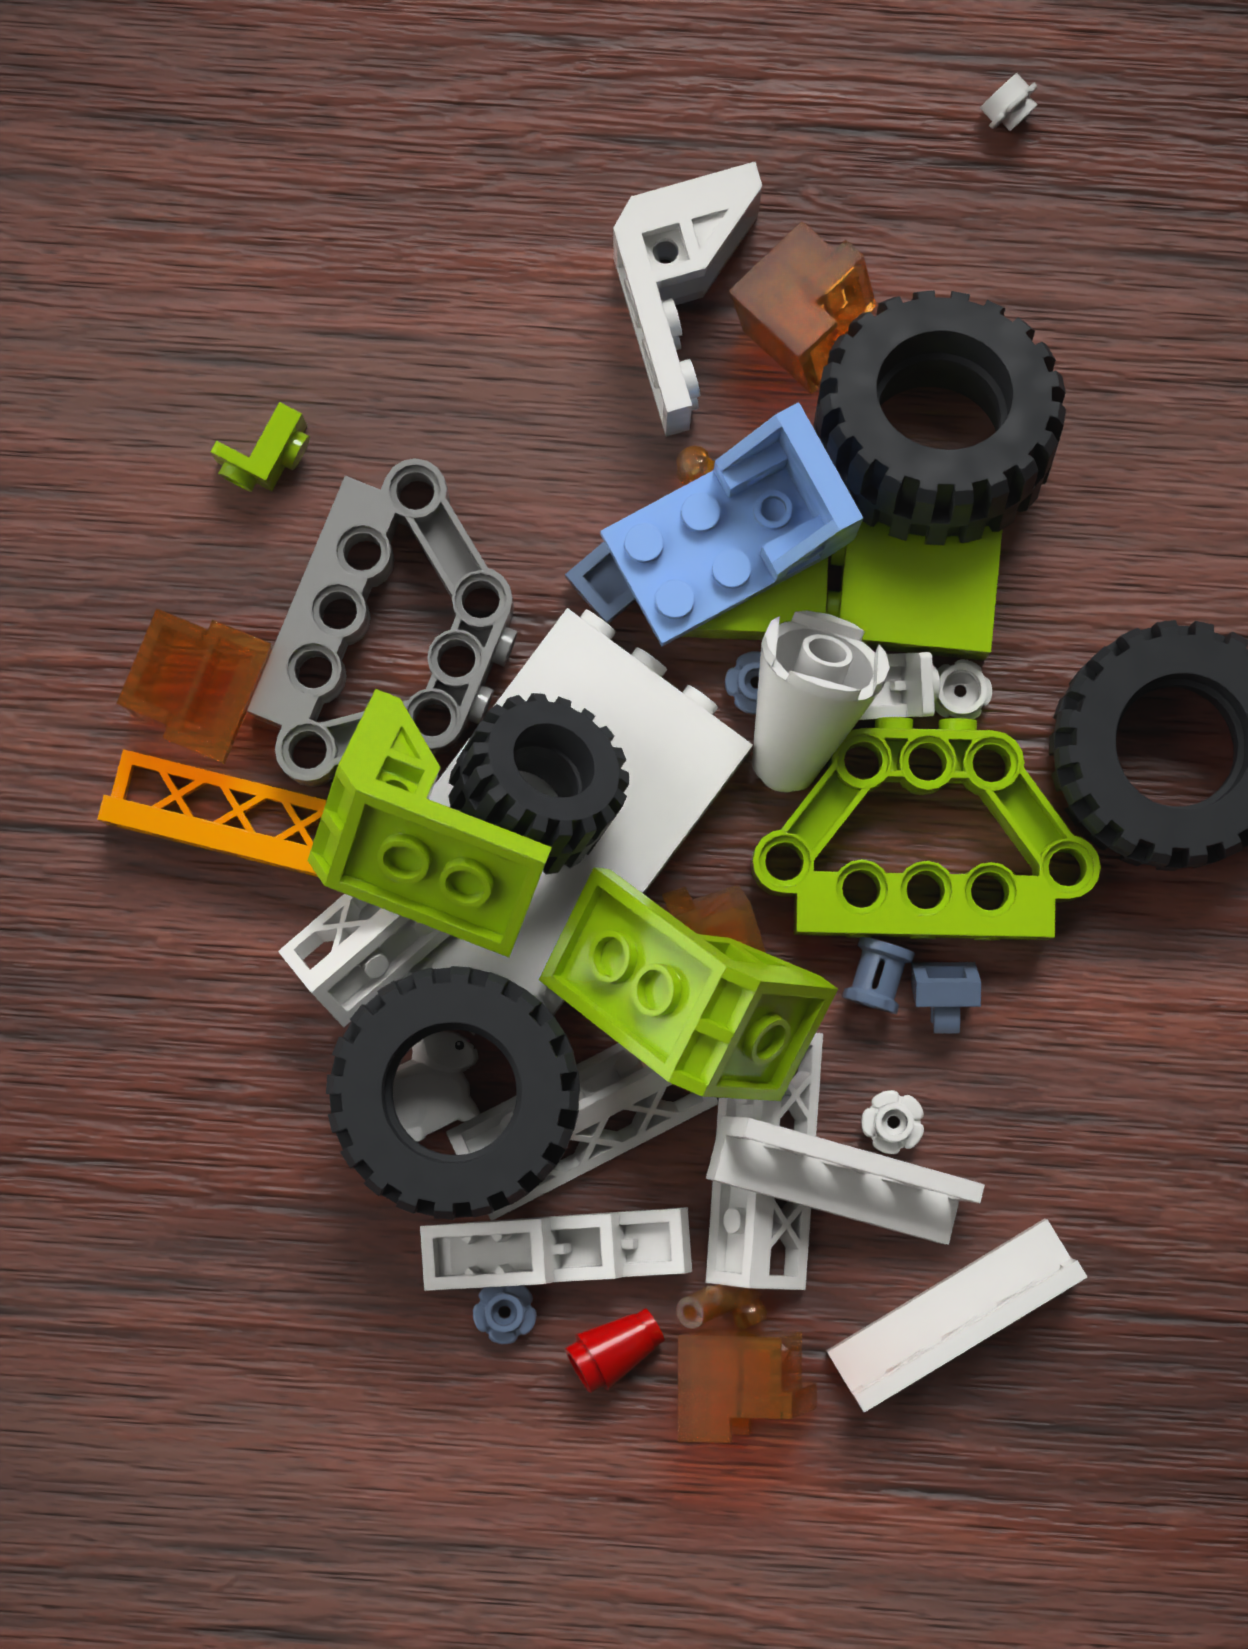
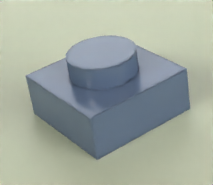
[565,542,636,624]

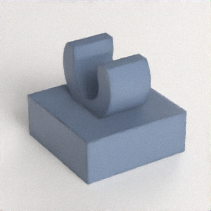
[911,962,981,1033]

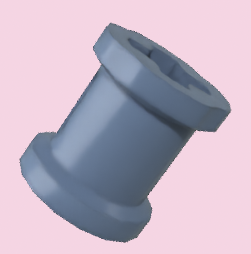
[842,937,915,1014]

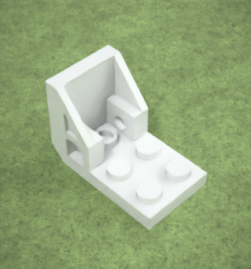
[613,162,762,437]

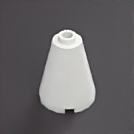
[752,611,890,792]

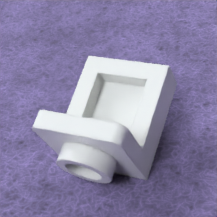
[859,652,940,720]

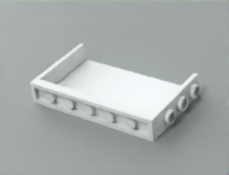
[358,608,753,1035]

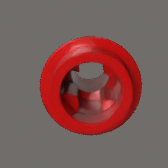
[565,1308,665,1393]

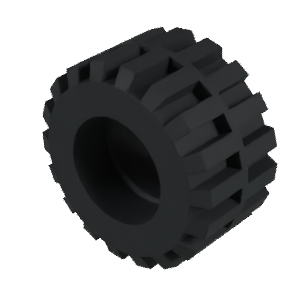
[448,693,629,875]

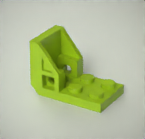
[307,689,552,958]
[539,867,838,1101]

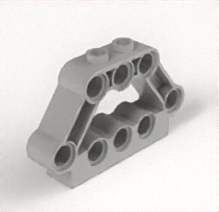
[247,458,518,787]

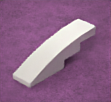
[420,1207,692,1291]

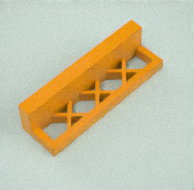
[97,749,327,878]

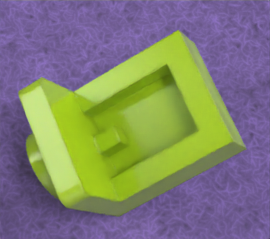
[210,402,310,492]

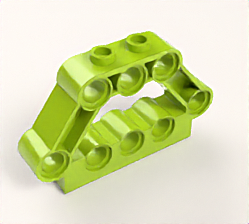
[750,717,1101,941]

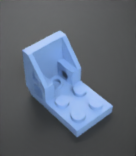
[600,402,863,647]

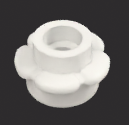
[980,73,1037,131]
[934,660,992,719]
[861,1090,924,1154]

